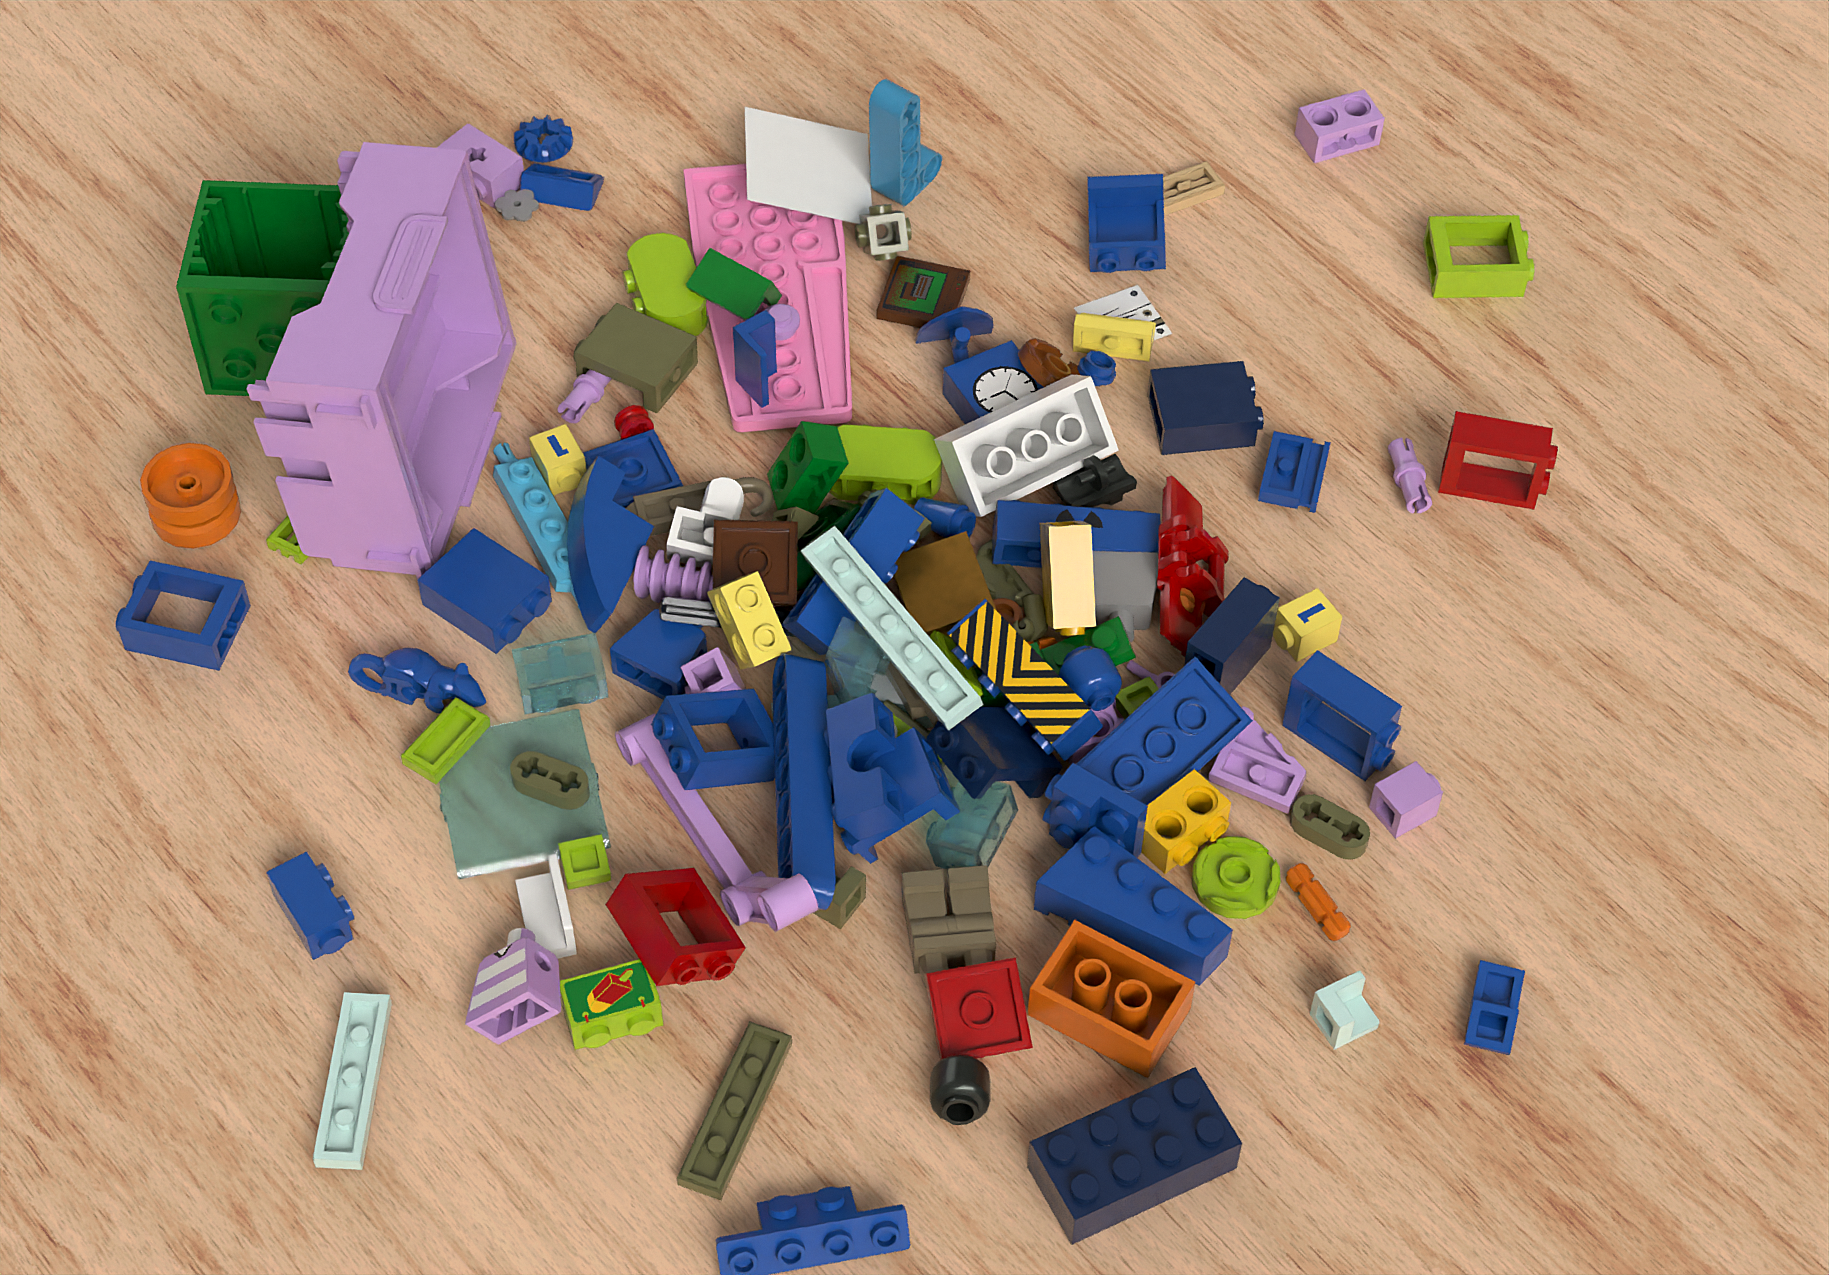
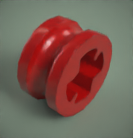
[614,405,654,439]

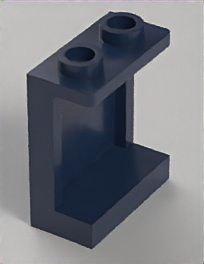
[926,707,1063,799]

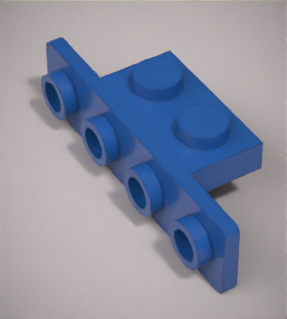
[715,1186,910,1275]

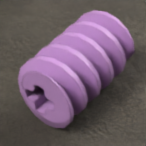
[633,545,713,603]

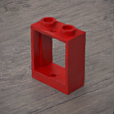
[1438,411,1558,510]
[605,868,746,986]

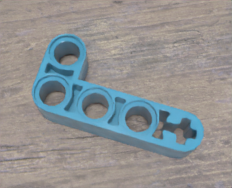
[869,79,942,206]

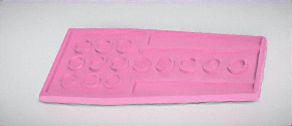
[683,164,852,432]

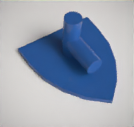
[915,306,994,364]

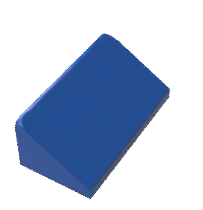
[520,163,604,211]

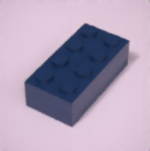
[1027,1067,1242,1245]

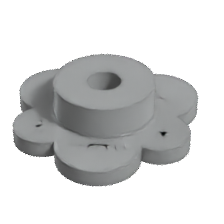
[495,189,539,222]

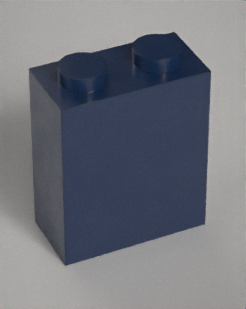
[1147,361,1264,455]
[1184,577,1280,695]

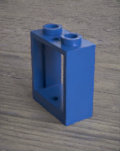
[116,560,251,671]
[1282,650,1402,781]
[651,689,775,790]

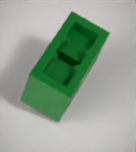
[767,421,849,514]

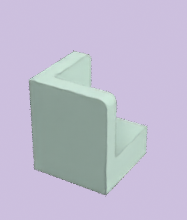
[1310,971,1380,1050]

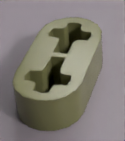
[510,751,590,810]
[1290,794,1370,859]

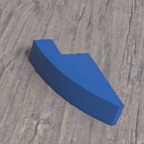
[567,456,654,634]

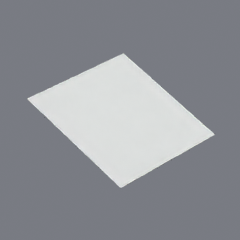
[745,107,872,224]

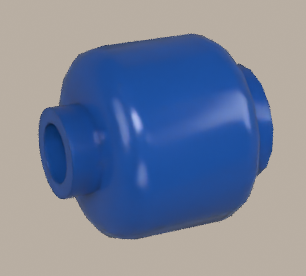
[1059,646,1122,711]

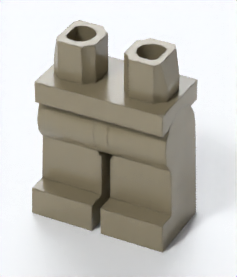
[902,865,996,988]

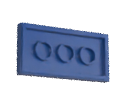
[1076,657,1253,805]

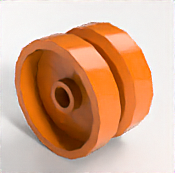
[140,443,241,549]

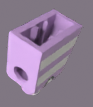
[465,928,561,1045]

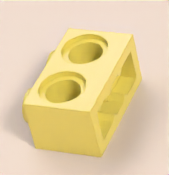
[707,571,792,670]

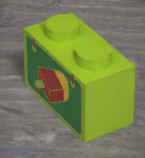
[560,959,663,1050]

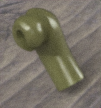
[1012,594,1048,643]

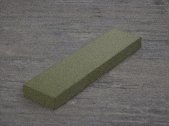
[677,1021,792,1200]

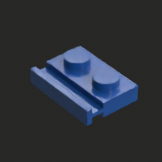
[1258,431,1331,513]

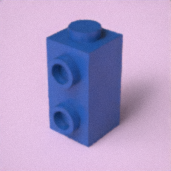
[266,851,355,960]

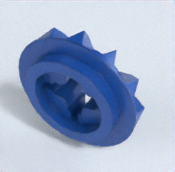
[514,115,573,163]

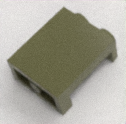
[573,303,698,413]

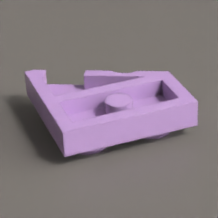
[1209,706,1306,814]

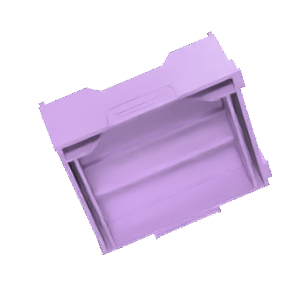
[247,142,517,579]

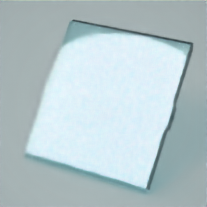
[439,709,611,879]

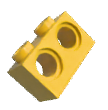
[1141,769,1231,874]

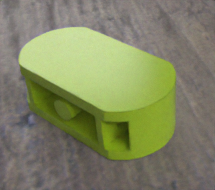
[622,233,708,336]
[829,424,942,505]

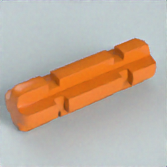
[1285,863,1351,941]

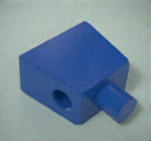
[610,609,707,700]

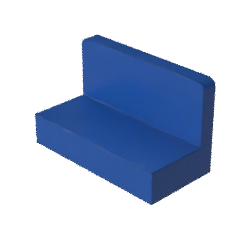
[733,310,777,408]

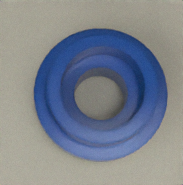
[1077,351,1116,386]

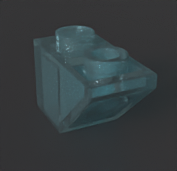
[825,617,890,704]

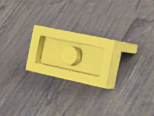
[1073,313,1156,361]

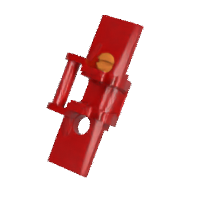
[1157,475,1229,658]

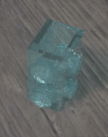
[512,633,608,715]
[926,781,1018,869]

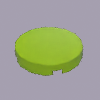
[1192,836,1281,919]

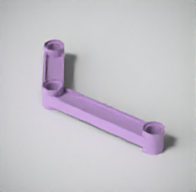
[615,713,818,931]

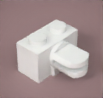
[666,477,744,570]

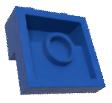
[1043,763,1148,858]

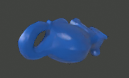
[348,648,487,714]

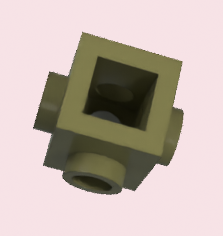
[855,204,912,261]

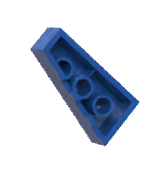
[1034,826,1233,986]

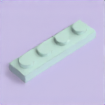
[313,992,392,1170]

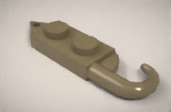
[625,477,774,536]

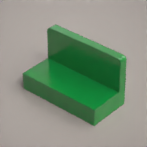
[686,248,782,321]

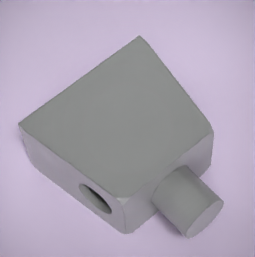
[1092,551,1158,642]

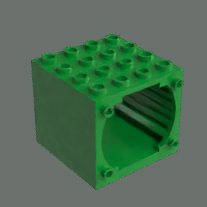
[176,180,349,396]

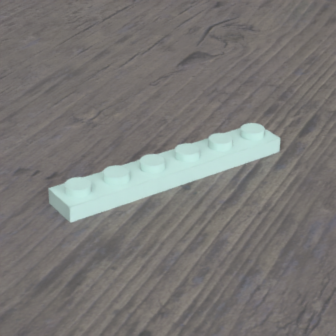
[801,526,984,731]

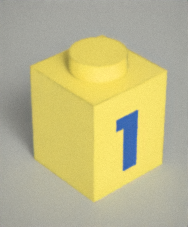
[529,424,587,496]
[1273,588,1342,662]

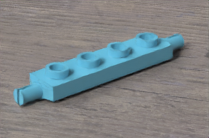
[493,443,580,609]

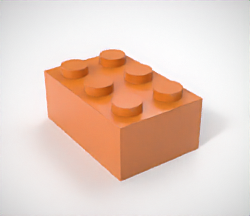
[1027,920,1196,1078]

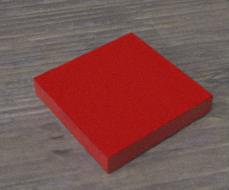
[925,957,1033,1060]

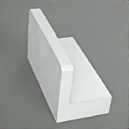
[515,854,577,959]

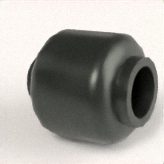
[930,1055,991,1125]

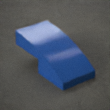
[1464,960,1525,1055]

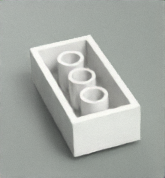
[934,375,1119,517]

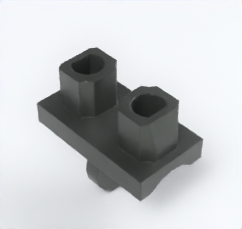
[1053,454,1137,508]

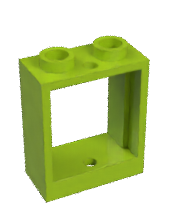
[1423,215,1534,298]

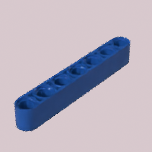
[772,653,836,910]

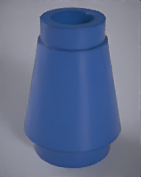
[914,497,976,539]

